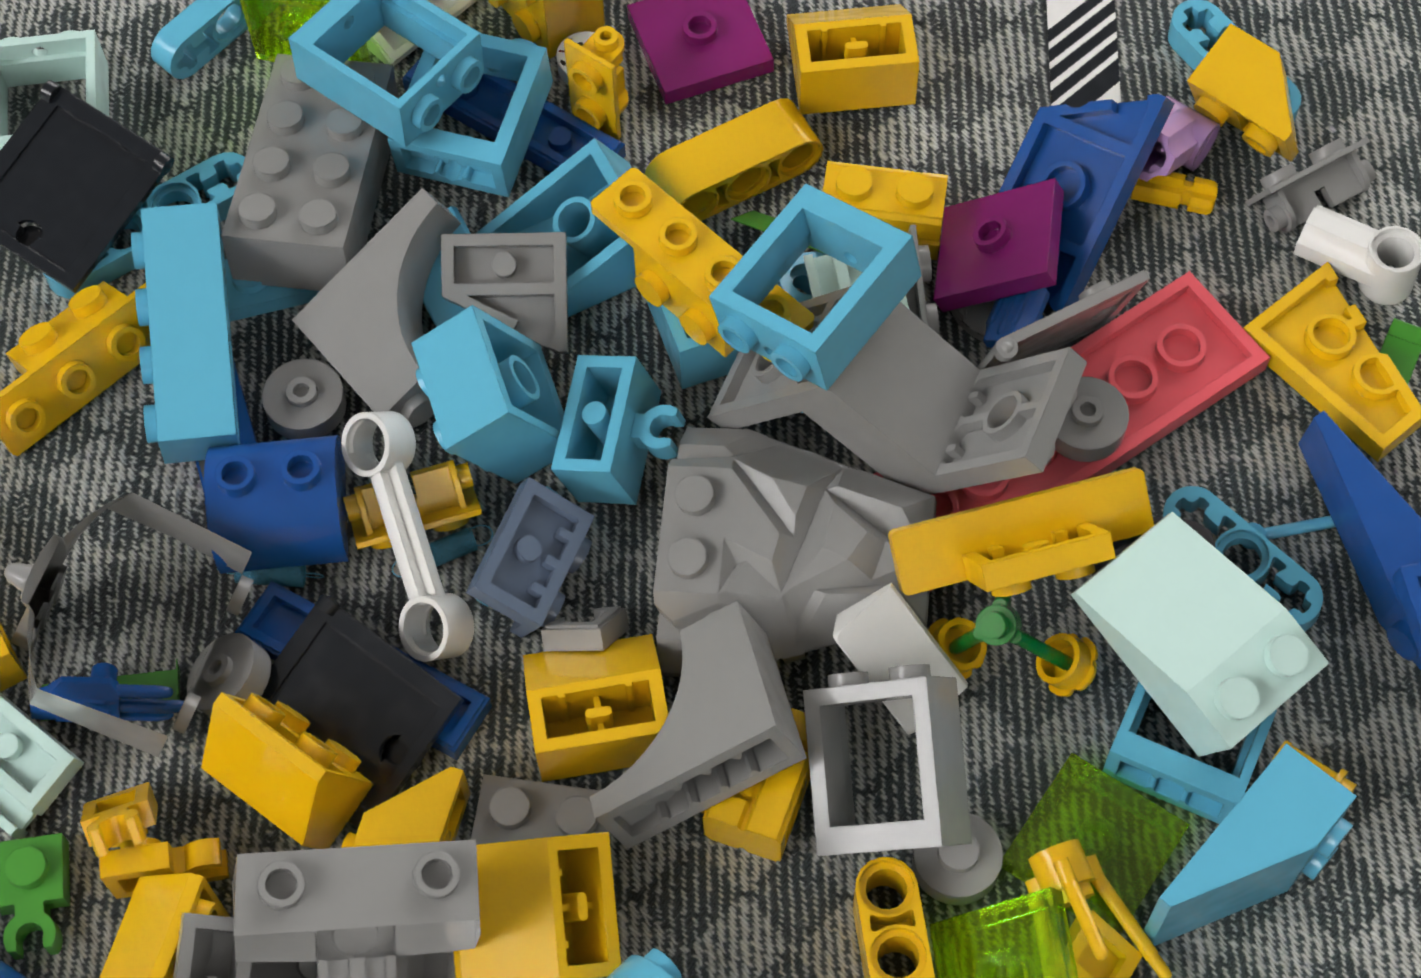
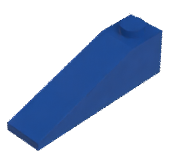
[1298,410,1421,670]

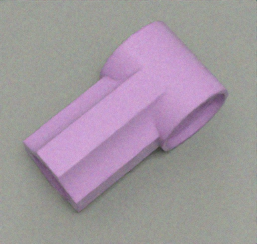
[1139,96,1220,182]

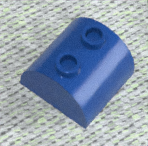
[204,435,349,574]

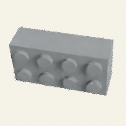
[221,54,398,291]

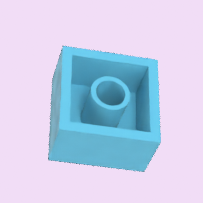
[411,305,564,484]

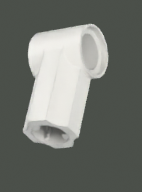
[1293,205,1421,305]

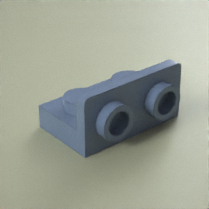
[465,477,595,638]

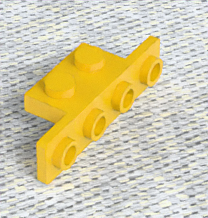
[591,168,814,362]
[0,281,151,456]
[888,467,1154,597]

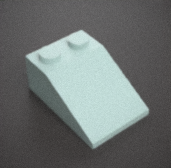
[1070,512,1329,757]

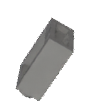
[803,664,972,856]

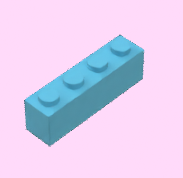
[131,202,240,464]

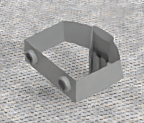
[4,492,254,757]
[232,839,481,978]

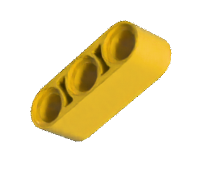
[645,98,824,221]
[853,857,935,978]

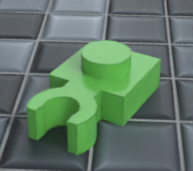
[0,833,70,960]

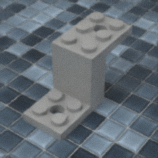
[707,286,1087,495]

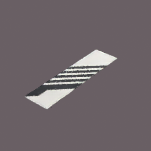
[1046,0,1121,108]

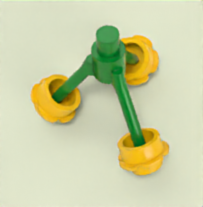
[928,596,1098,697]

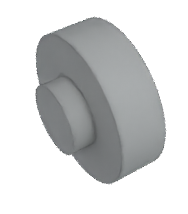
[262,359,347,439]
[1055,377,1129,462]
[187,633,271,717]
[912,813,1003,905]

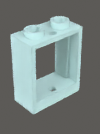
[0,29,109,150]

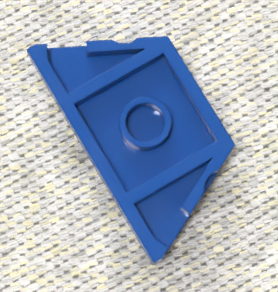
[998,94,1175,311]

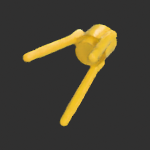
[1024,839,1172,978]

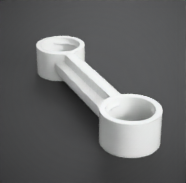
[341,411,474,662]

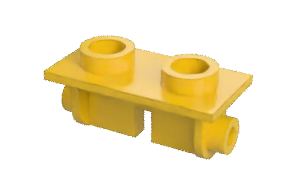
[564,26,629,140]
[343,460,482,550]

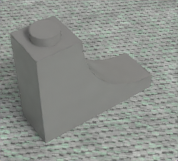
[292,188,461,428]
[589,601,807,849]

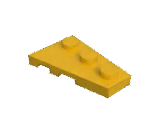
[1243,262,1421,462]

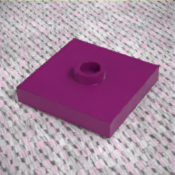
[627,0,774,105]
[933,178,1064,312]

